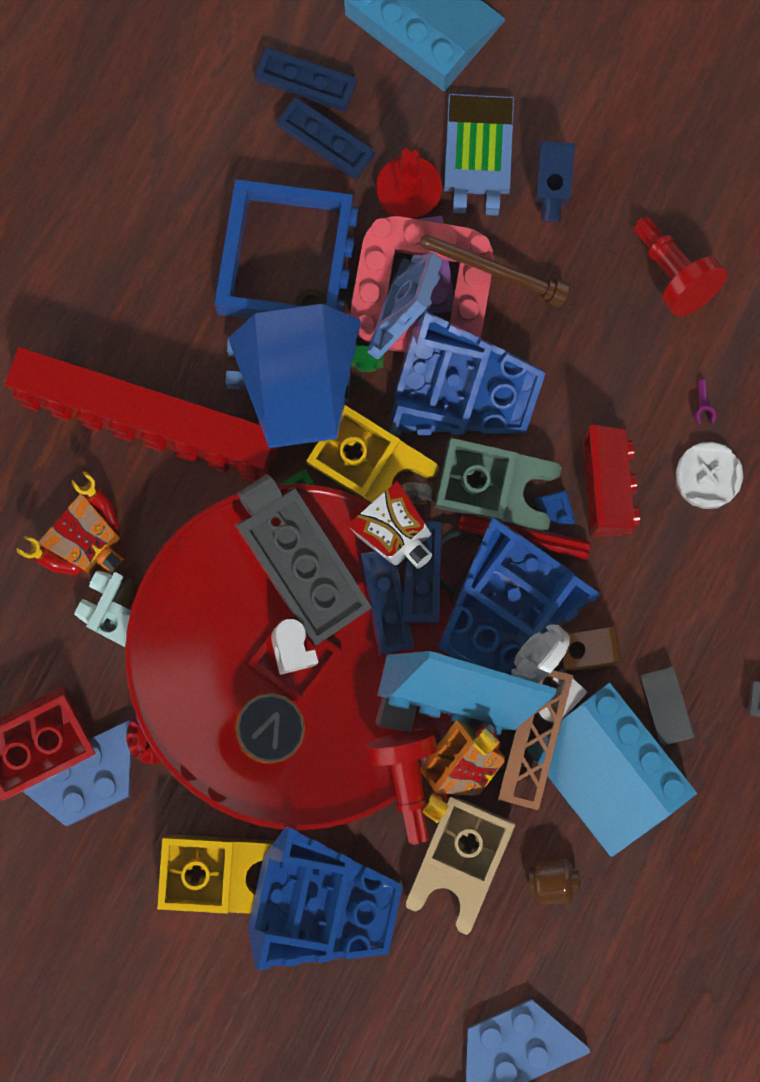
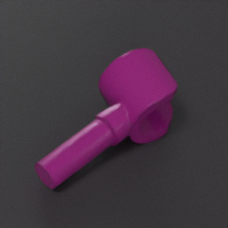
[693,379,716,425]

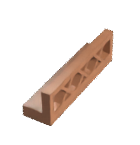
[498,670,573,810]

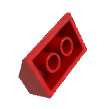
[582,425,640,538]
[0,685,96,801]

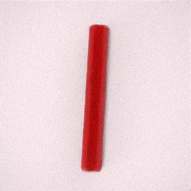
[458,514,591,559]

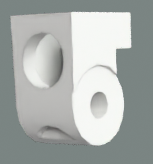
[271,619,318,675]
[537,669,587,723]

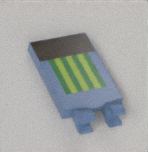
[444,94,514,216]

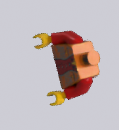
[16,471,125,576]
[420,720,505,823]

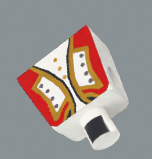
[348,481,432,568]

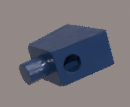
[534,141,575,223]

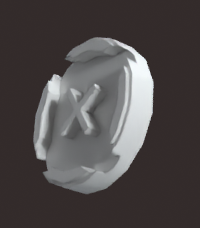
[675,442,743,509]
[511,625,570,683]

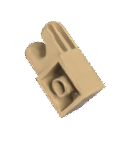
[406,796,516,935]

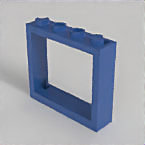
[215,179,359,319]

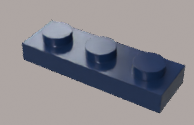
[255,47,357,112]
[276,97,375,181]
[403,521,441,625]
[358,551,415,656]

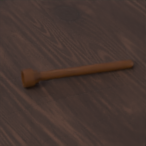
[420,235,569,308]

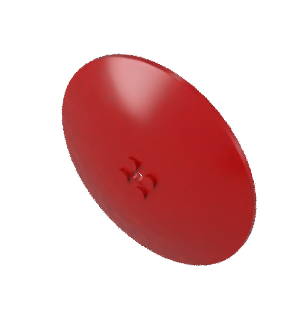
[125,484,457,830]

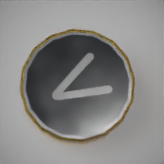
[234,693,305,764]

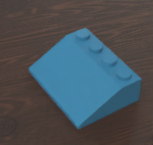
[344,0,505,92]
[378,651,556,735]
[526,683,697,857]

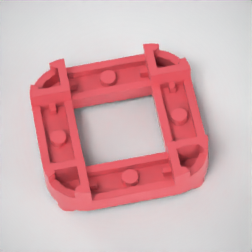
[350,216,494,353]

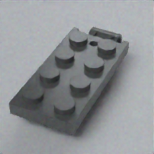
[234,474,372,646]

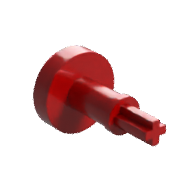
[377,148,442,219]
[633,216,727,317]
[365,730,438,845]

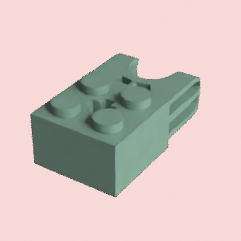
[433,438,562,531]

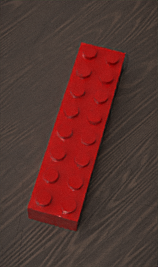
[4,347,280,482]

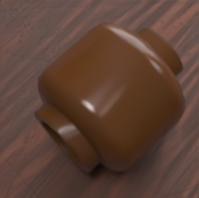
[529,858,580,905]

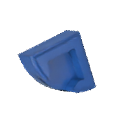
[533,490,575,525]

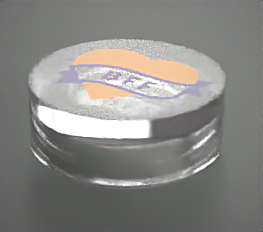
[401,482,432,505]

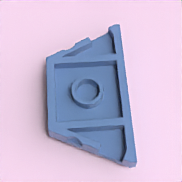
[367,252,443,359]
[23,720,132,826]
[466,999,591,1082]

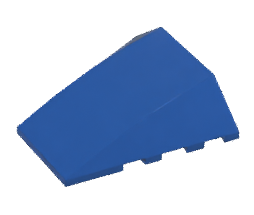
[228,304,361,448]
[389,310,546,436]
[438,517,601,674]
[248,826,403,970]

